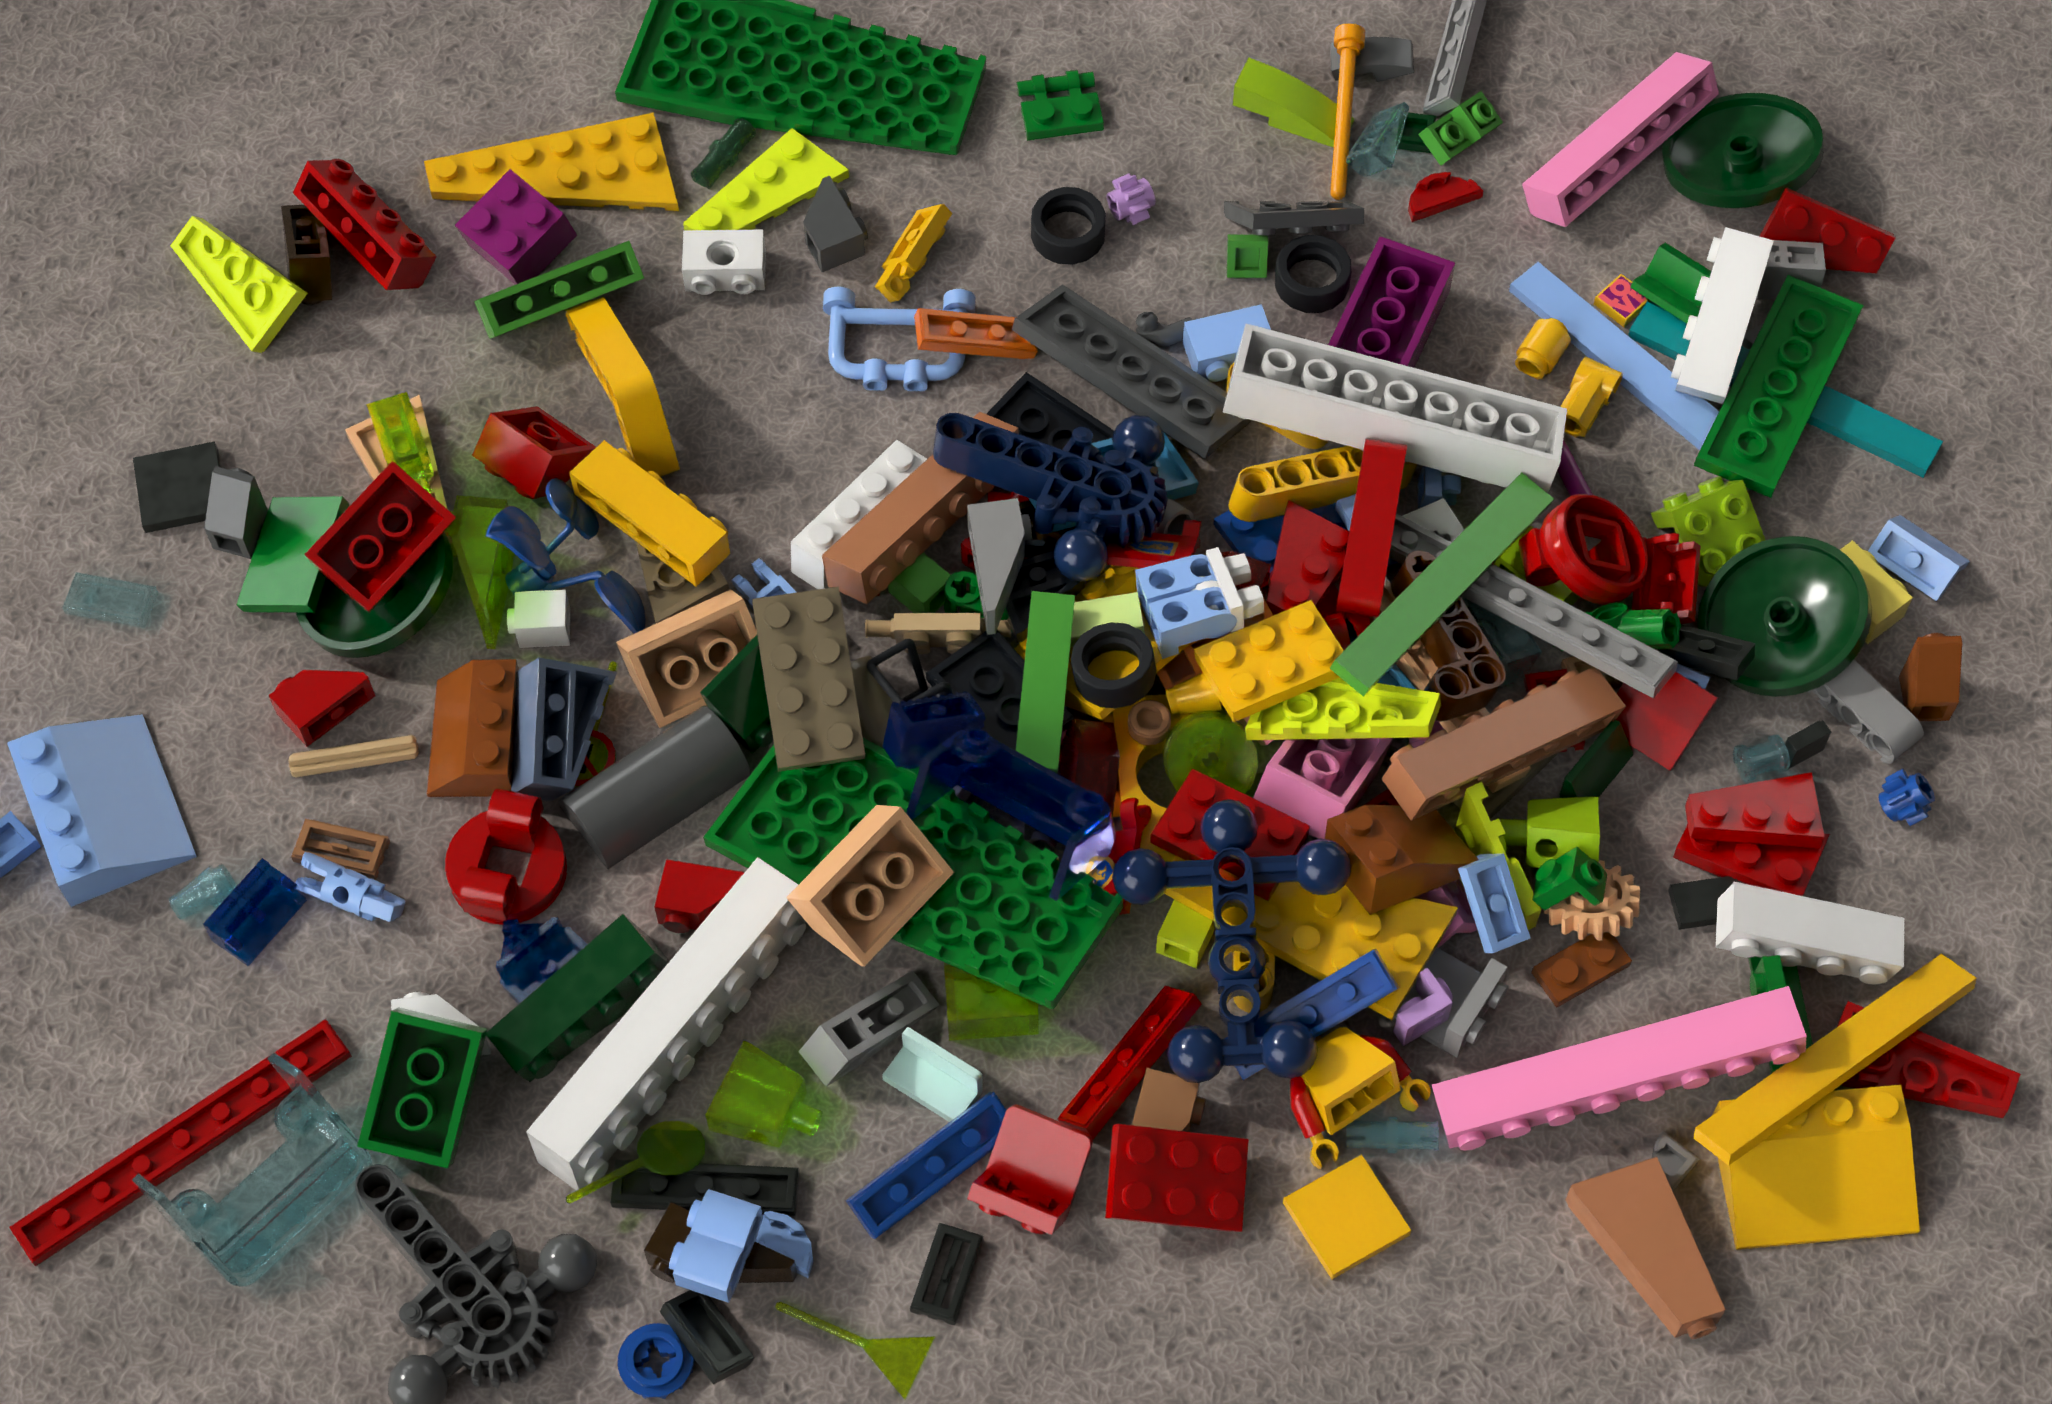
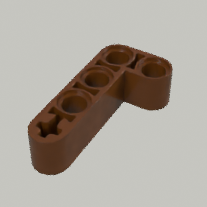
[1391,550,1506,722]

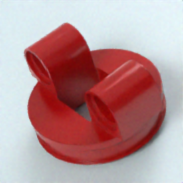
[1518,494,1648,605]
[445,788,567,925]

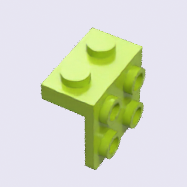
[1651,476,1766,587]

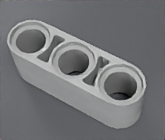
[1808,660,1924,764]

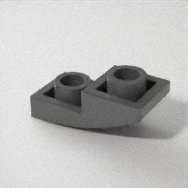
[1330,37,1414,82]

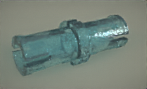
[1346,1117,1439,1153]

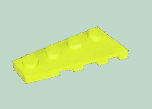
[683,128,849,231]
[170,216,308,353]
[1245,677,1441,740]

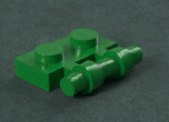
[1016,70,1104,141]

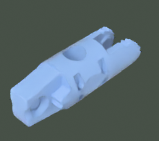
[294,852,406,922]

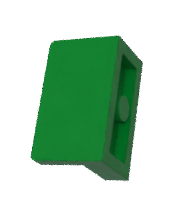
[1630,242,1711,323]

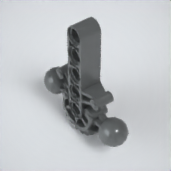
[355,1164,597,1404]

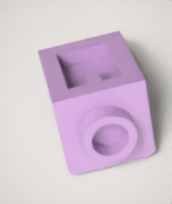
[1393,968,1453,1046]

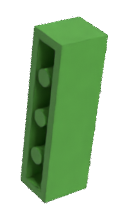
[474,241,644,339]

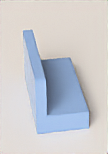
[1868,515,1970,601]
[1458,853,1531,953]

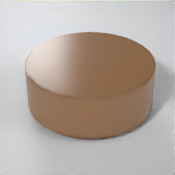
[1127,700,1171,745]

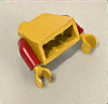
[1290,1027,1431,1169]

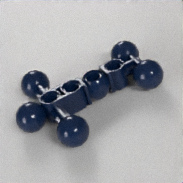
[1112,799,1352,1083]

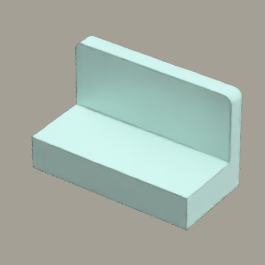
[882,1027,983,1122]

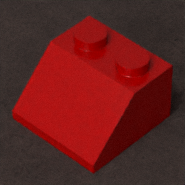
[472,406,596,499]

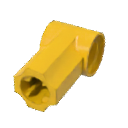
[1560,356,1623,437]

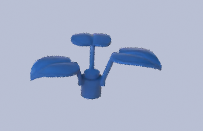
[485,478,646,634]

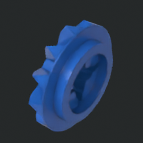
[618,1323,693,1399]

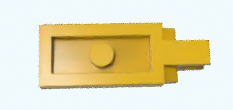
[875,204,953,303]

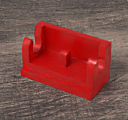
[1632,533,1701,625]

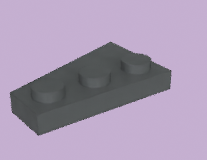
[1224,201,1364,236]

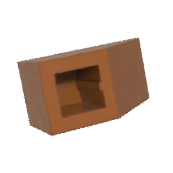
[1899,633,1962,721]

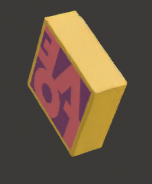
[1593,274,1651,327]

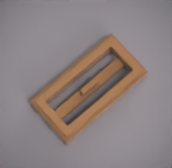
[291,818,390,880]

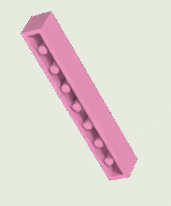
[1432,986,1807,1151]

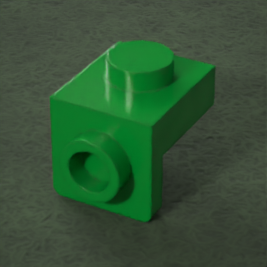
[1532,847,1607,911]

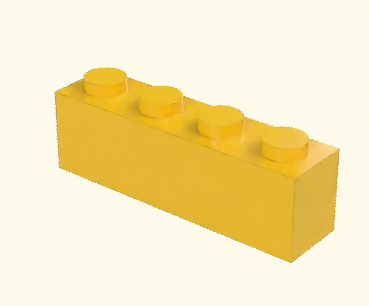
[569,440,730,587]

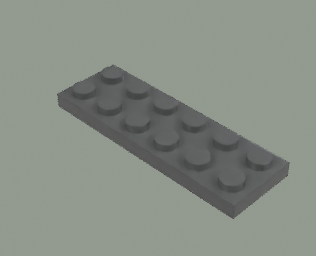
[1012,284,1251,459]

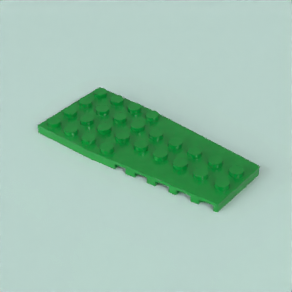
[615,0,986,155]
[703,738,1123,1009]

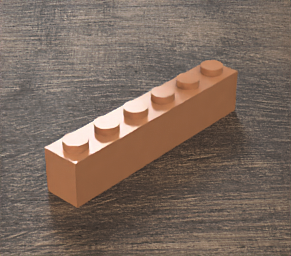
[822,412,1019,604]
[1382,667,1626,821]

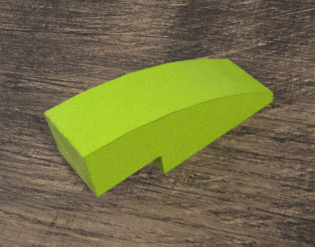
[1233,58,1355,148]

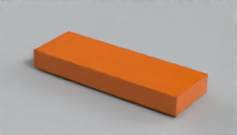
[914,308,1038,359]

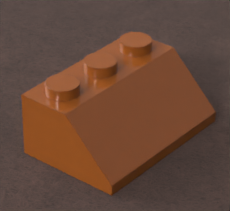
[427,659,519,797]

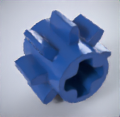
[1879,769,1935,826]

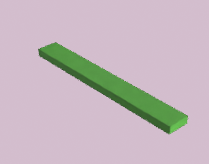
[1330,473,1554,697]

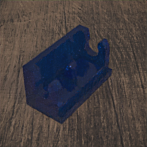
[203,858,307,966]

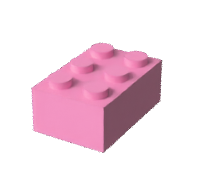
[1253,738,1393,839]

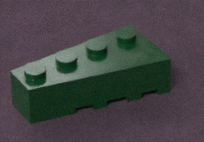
[486,914,670,1082]

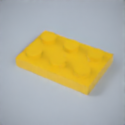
[1194,600,1344,723]

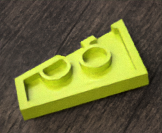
[1454,782,1541,930]

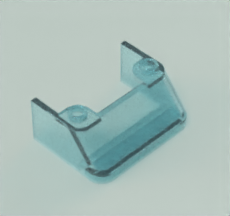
[132,1053,372,1287]

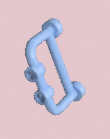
[823,287,976,391]

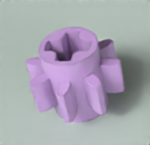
[1107,174,1155,225]

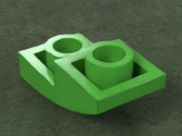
[1418,91,1503,166]

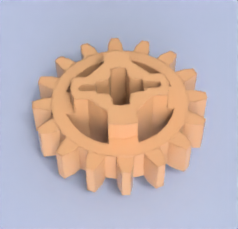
[1543,860,1640,941]

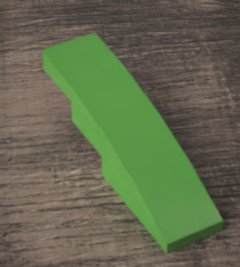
[1014,591,1075,773]

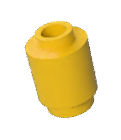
[1515,318,1571,380]

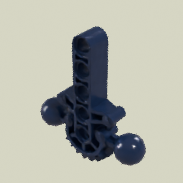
[933,413,1168,582]

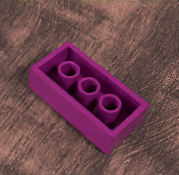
[1328,236,1455,368]

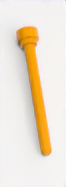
[1330,23,1366,200]

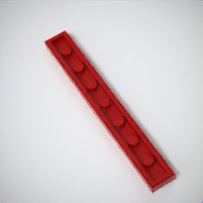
[9,1019,352,1266]

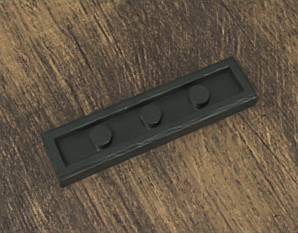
[610,1159,799,1216]

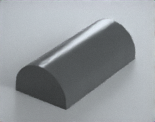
[558,706,751,869]

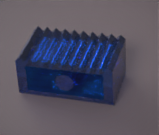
[883,691,986,769]

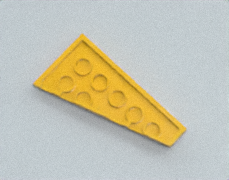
[424,112,679,211]

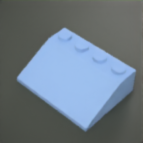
[7,714,197,907]

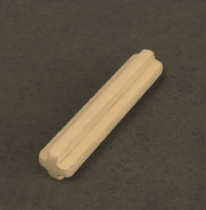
[289,735,419,777]

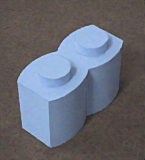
[669,1189,763,1303]

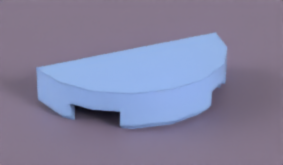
[755,1211,813,1278]

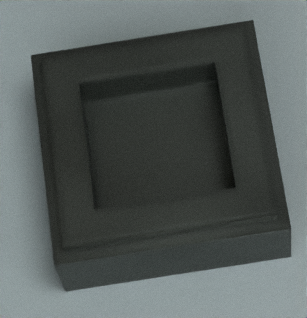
[1780,720,1832,769]

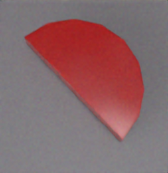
[1408,172,1484,222]

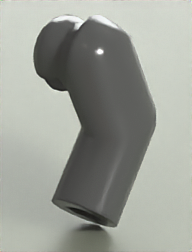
[1136,312,1192,347]

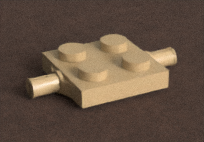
[865,613,1011,654]

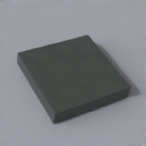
[133,441,220,533]

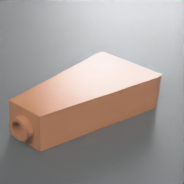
[1565,1157,1726,1339]

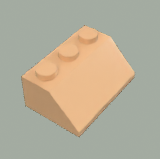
[616,589,757,728]
[786,805,954,967]

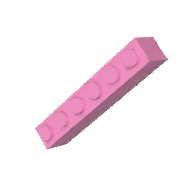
[1522,52,1719,227]

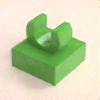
[1226,234,1268,278]

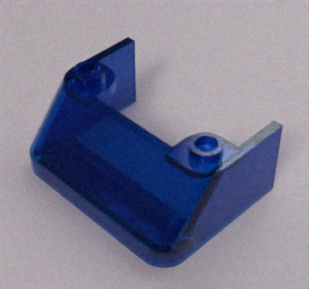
[906,728,1116,901]

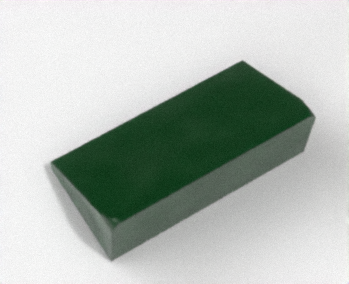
[1559,719,1633,798]

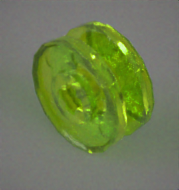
[1162,710,1258,794]

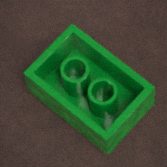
[357,1007,488,1168]

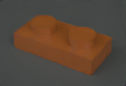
[1531,932,1632,1008]

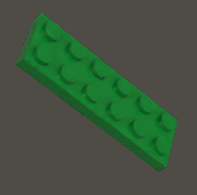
[1694,275,1864,498]

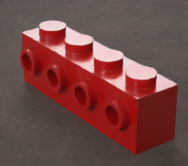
[293,159,437,290]

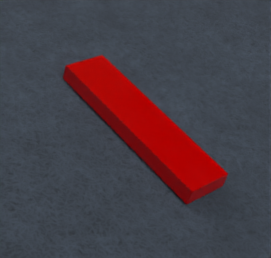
[1057,985,1202,1139]

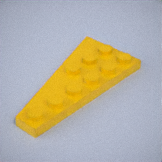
[1164,856,1458,1020]

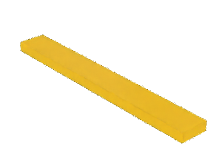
[1694,954,1977,1166]

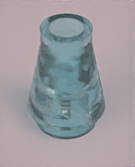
[169,864,239,921]

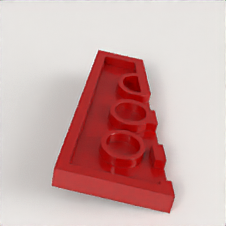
[1836,1001,2021,1118]

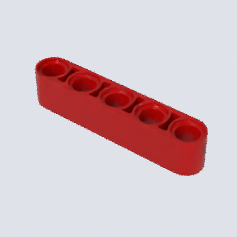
[1336,439,1407,617]

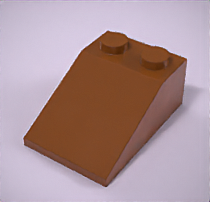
[1325,805,1479,915]

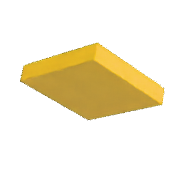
[1283,1154,1412,1279]

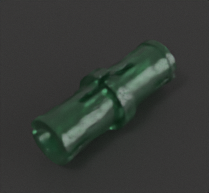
[691,118,756,189]

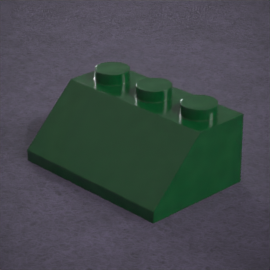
[700,635,773,754]

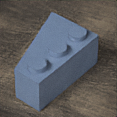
[511,657,617,801]

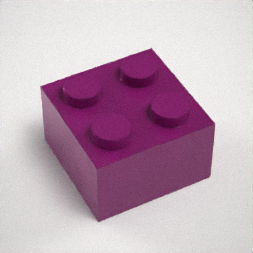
[455,169,577,285]

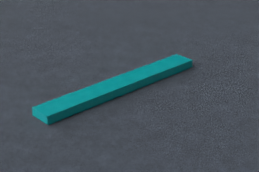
[1628,301,1943,478]

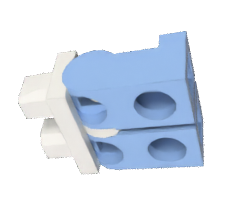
[1135,547,1264,659]

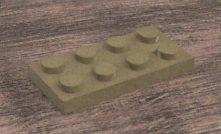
[752,586,865,772]

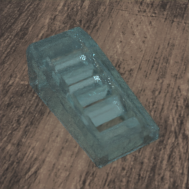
[1346,102,1409,177]

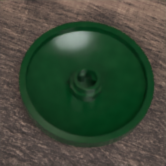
[1662,93,1824,208]
[296,533,453,658]
[1698,536,1872,697]

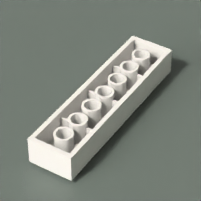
[1223,323,1567,493]
[526,857,806,1193]

